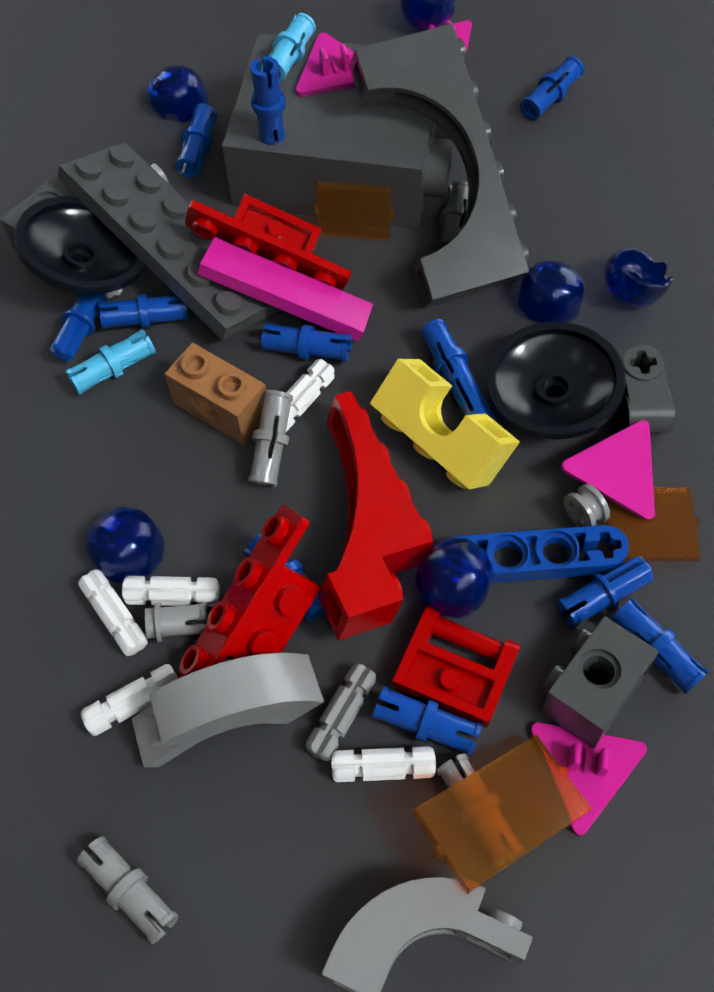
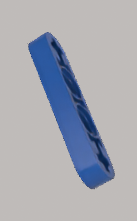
[437,525,629,585]

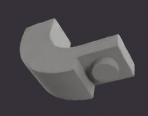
[131,653,324,768]
[321,877,533,992]

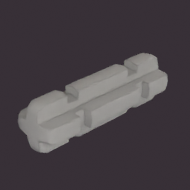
[306,663,376,762]

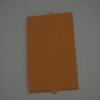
[413,735,592,894]

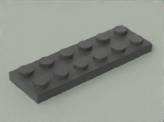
[58,142,281,341]

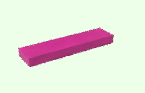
[197,237,373,342]

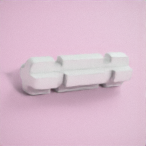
[286,359,335,432]
[78,569,148,656]
[122,576,220,607]
[81,664,178,736]
[331,746,436,782]

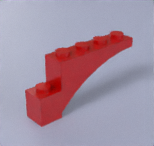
[318,391,434,641]

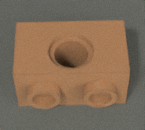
[164,342,266,445]

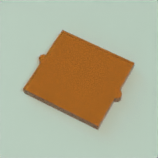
[314,181,395,241]
[605,487,701,561]

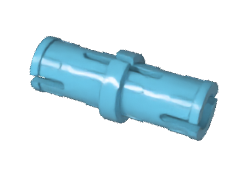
[261,13,316,83]
[65,329,156,395]

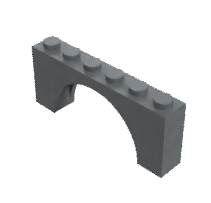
[349,23,530,308]

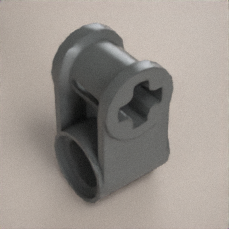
[618,345,675,433]

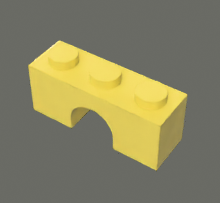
[370,359,520,490]

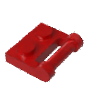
[392,606,521,728]

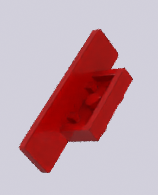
[185,193,351,290]
[177,504,322,678]

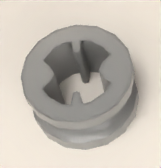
[563,483,610,527]

